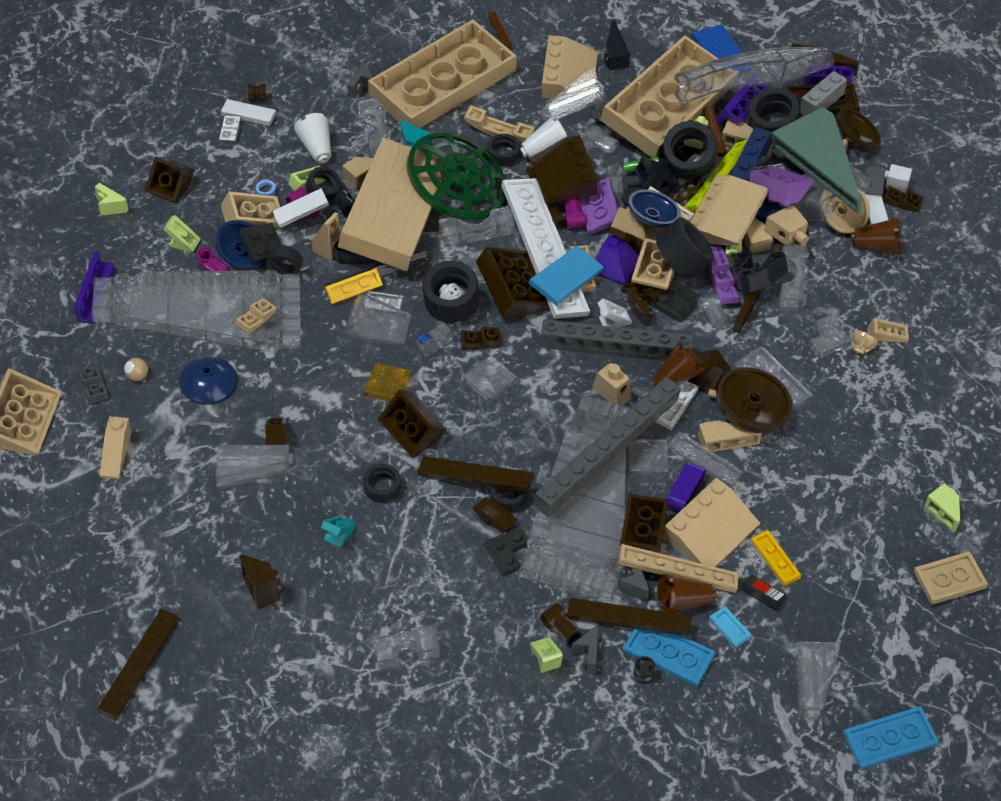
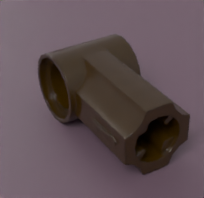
[540,603,580,644]

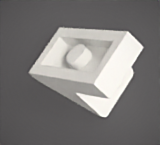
[598,299,632,327]

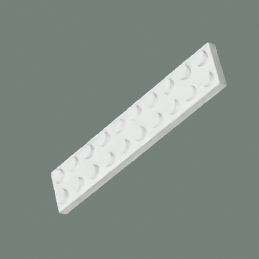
[501,178,590,319]

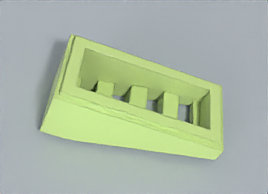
[289,166,326,191]

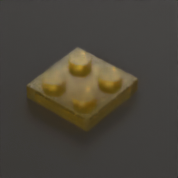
[364,363,411,402]

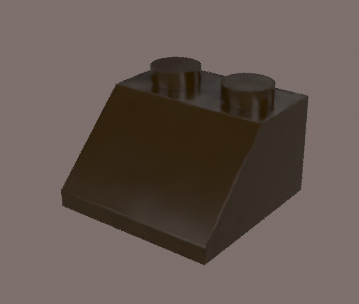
[145,157,195,202]
[239,555,282,609]

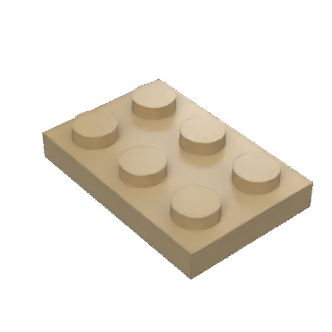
[914,551,988,605]

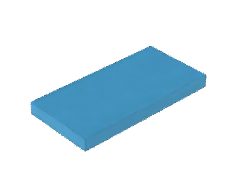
[529,246,604,305]
[622,629,716,688]
[843,706,939,770]

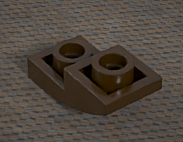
[882,185,923,212]
[621,278,664,302]
[627,287,653,326]
[460,327,501,349]
[472,497,518,533]

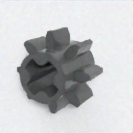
[591,101,606,122]

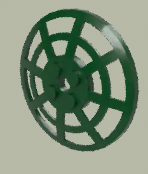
[406,133,506,220]

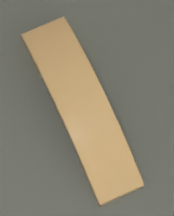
[464,105,535,142]

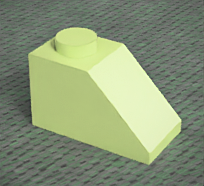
[925,483,960,532]

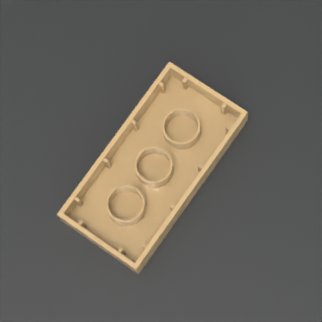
[368,20,517,128]
[600,35,739,158]
[338,137,444,271]

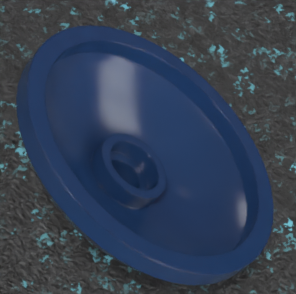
[628,190,681,228]
[215,220,263,270]
[180,357,237,405]

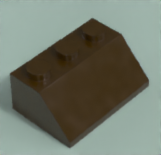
[378,390,446,457]
[620,493,669,553]

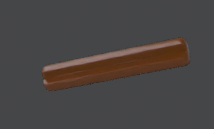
[488,12,512,49]
[704,106,726,156]

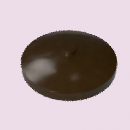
[716,367,792,433]

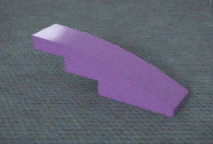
[707,245,739,305]

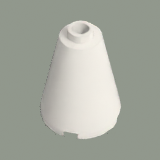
[294,113,331,164]
[520,116,567,159]

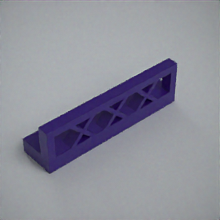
[717,76,768,125]
[74,251,115,324]

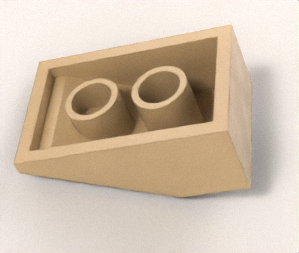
[221,192,280,228]
[631,238,675,290]

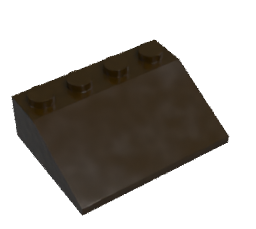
[530,136,597,204]
[475,247,550,318]

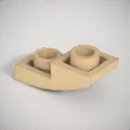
[235,298,277,334]

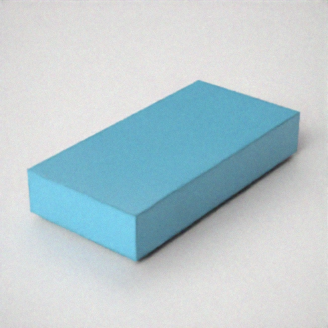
[709,606,752,649]

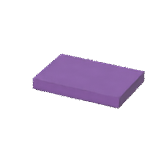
[579,178,619,235]

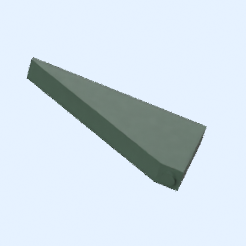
[772,107,861,214]

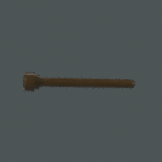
[526,166,567,230]

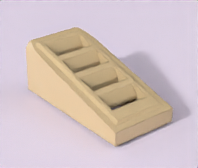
[868,318,909,343]

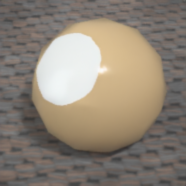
[124,357,148,381]

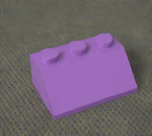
[750,167,814,206]

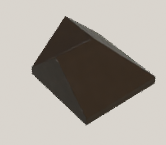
[687,350,731,395]

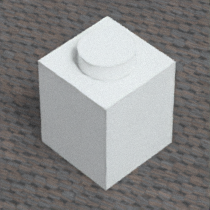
[884,164,912,193]

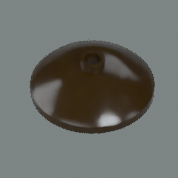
[836,108,881,149]

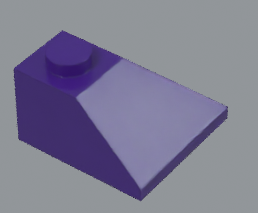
[596,234,639,285]

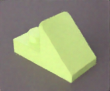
[95,183,129,215]
[163,215,201,252]
[530,637,563,673]

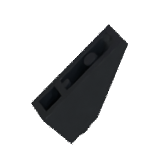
[603,20,630,70]

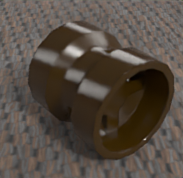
[248,84,266,101]

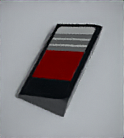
[741,575,786,611]

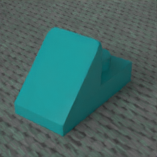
[321,515,357,547]

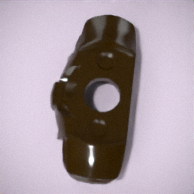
[671,177,704,204]

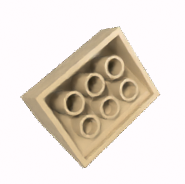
[541,35,598,102]
[690,175,769,246]
[0,368,62,455]
[663,478,760,567]

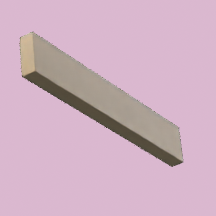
[618,544,739,593]

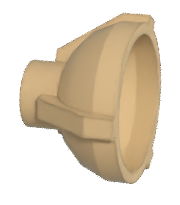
[851,330,878,355]

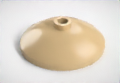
[821,187,870,234]

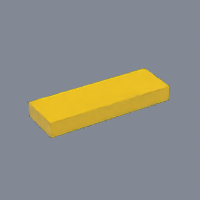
[325,268,383,305]
[750,530,801,587]

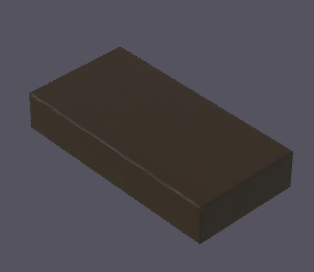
[608,227,637,246]

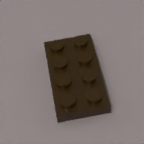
[786,84,859,115]

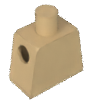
[764,204,809,245]
[592,363,632,409]

